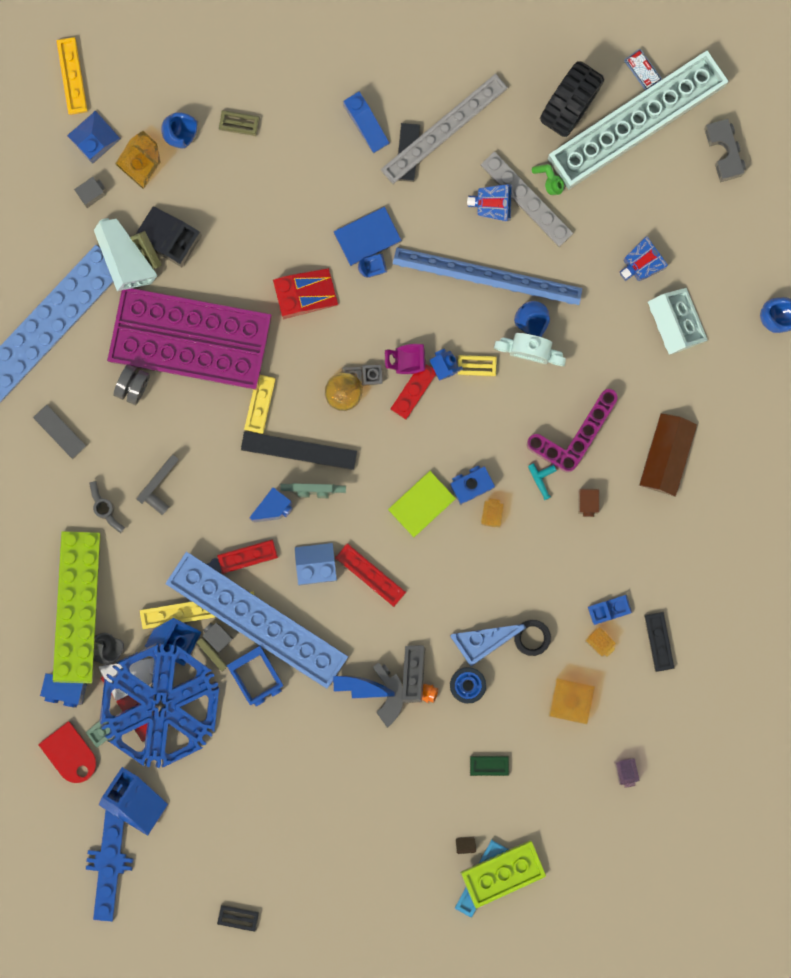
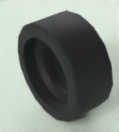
[514,620,551,656]

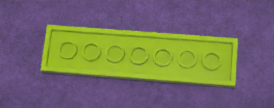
[53,531,100,684]

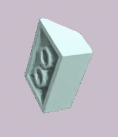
[648,288,708,355]

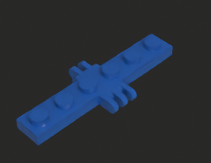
[86,810,133,922]

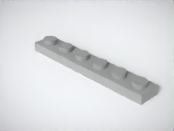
[481,151,573,247]

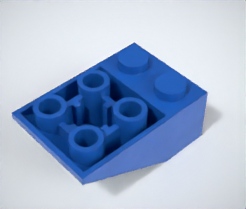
[99,767,168,836]

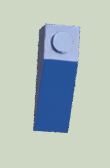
[343,91,389,154]

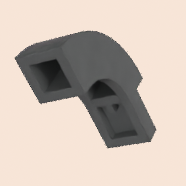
[373,663,403,728]

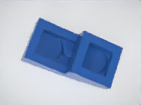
[588,595,632,625]

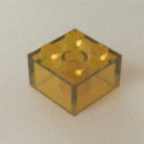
[548,678,595,724]

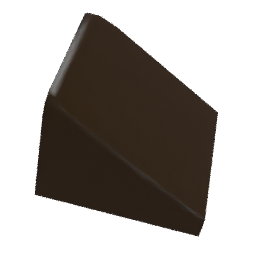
[456,837,476,854]

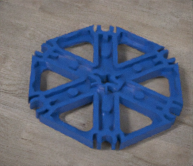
[100,643,219,768]

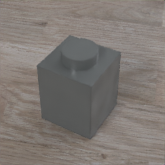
[74,177,106,208]
[203,623,233,653]

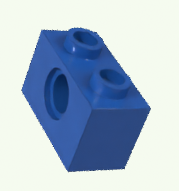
[450,465,495,505]

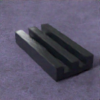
[217,905,259,932]

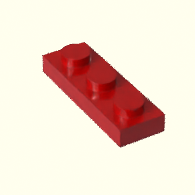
[390,364,436,420]

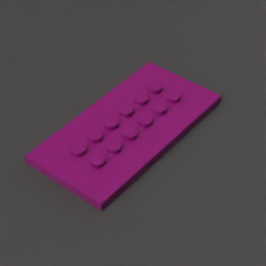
[107,288,272,390]

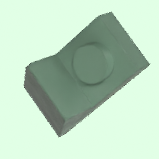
[86,721,110,748]

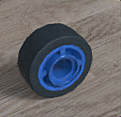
[450,667,486,704]

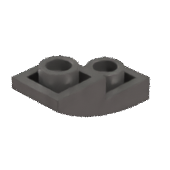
[341,365,383,387]

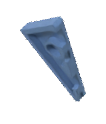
[450,624,526,666]

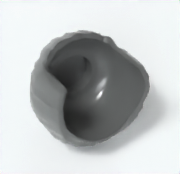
[94,633,124,665]

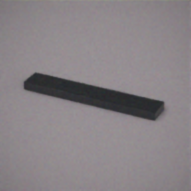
[241,431,357,470]

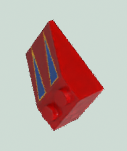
[273,268,338,320]

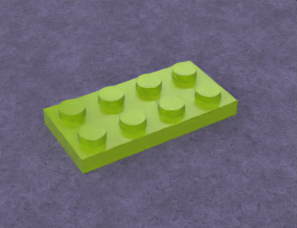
[460,840,546,909]

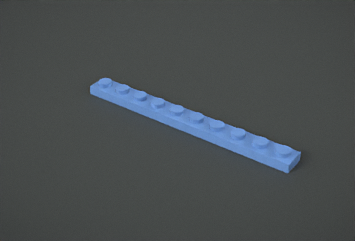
[393,247,582,305]

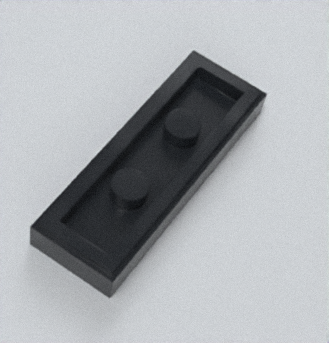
[398,123,420,182]
[644,612,675,672]

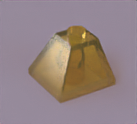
[115,131,161,189]

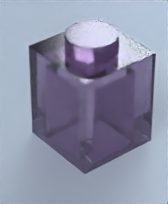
[614,758,640,788]

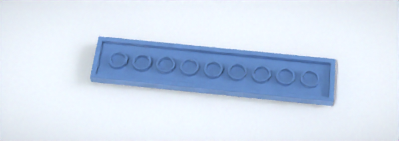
[0,245,114,403]
[165,551,348,689]

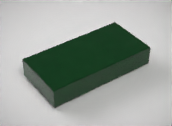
[470,756,509,776]

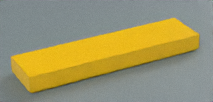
[56,37,88,115]

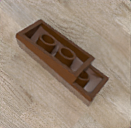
[639,413,697,497]

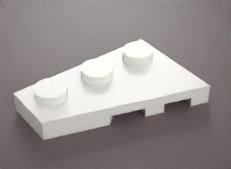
[98,658,154,701]

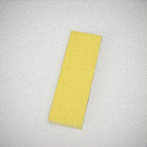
[244,375,276,434]

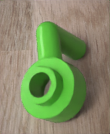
[532,164,564,195]

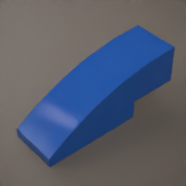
[333,676,395,698]

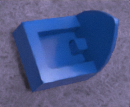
[358,254,387,278]

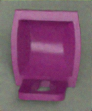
[385,344,426,374]

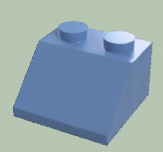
[295,543,337,586]

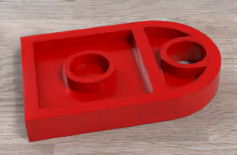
[38,721,97,783]

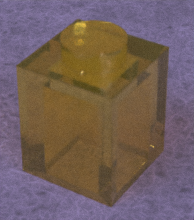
[481,498,504,528]
[585,627,616,657]

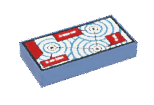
[624,49,662,91]

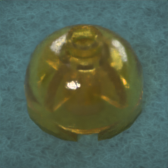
[325,372,363,411]

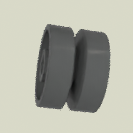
[113,364,150,406]

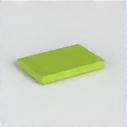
[388,471,456,538]

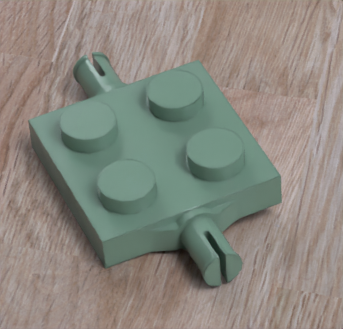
[280,483,346,498]

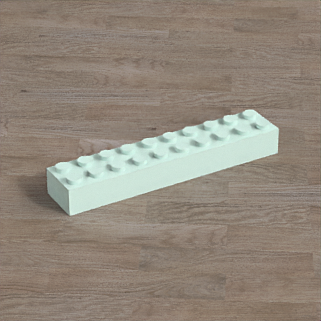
[548,51,729,190]

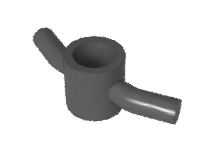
[89,481,125,534]

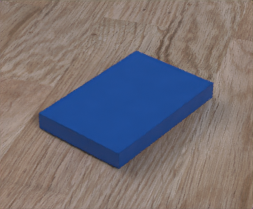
[334,207,402,266]

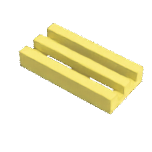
[458,355,497,376]

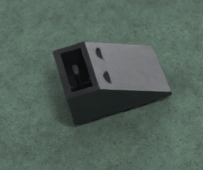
[136,206,202,268]

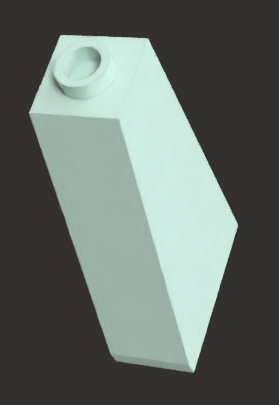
[94,218,157,291]

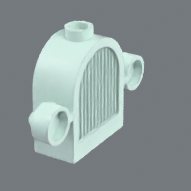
[494,333,566,366]

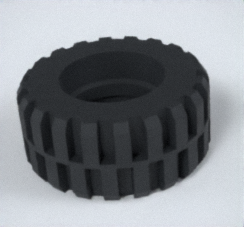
[540,61,605,137]

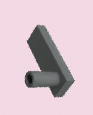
[136,454,179,515]

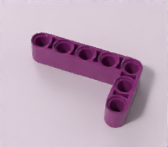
[527,389,618,473]

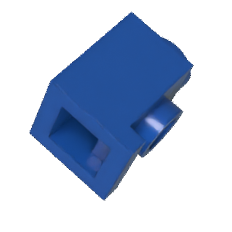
[430,349,463,381]

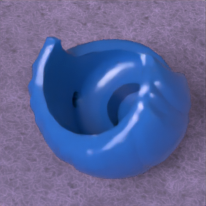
[161,112,198,149]
[760,297,791,333]
[514,301,550,337]

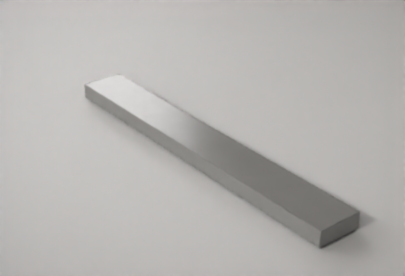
[381,74,508,184]

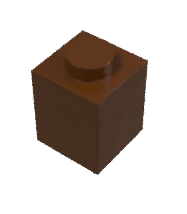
[578,489,599,517]

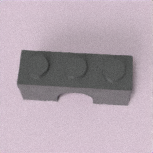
[704,119,746,183]

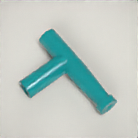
[528,463,557,501]

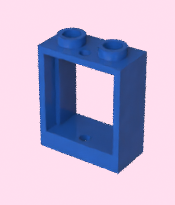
[227,646,284,707]

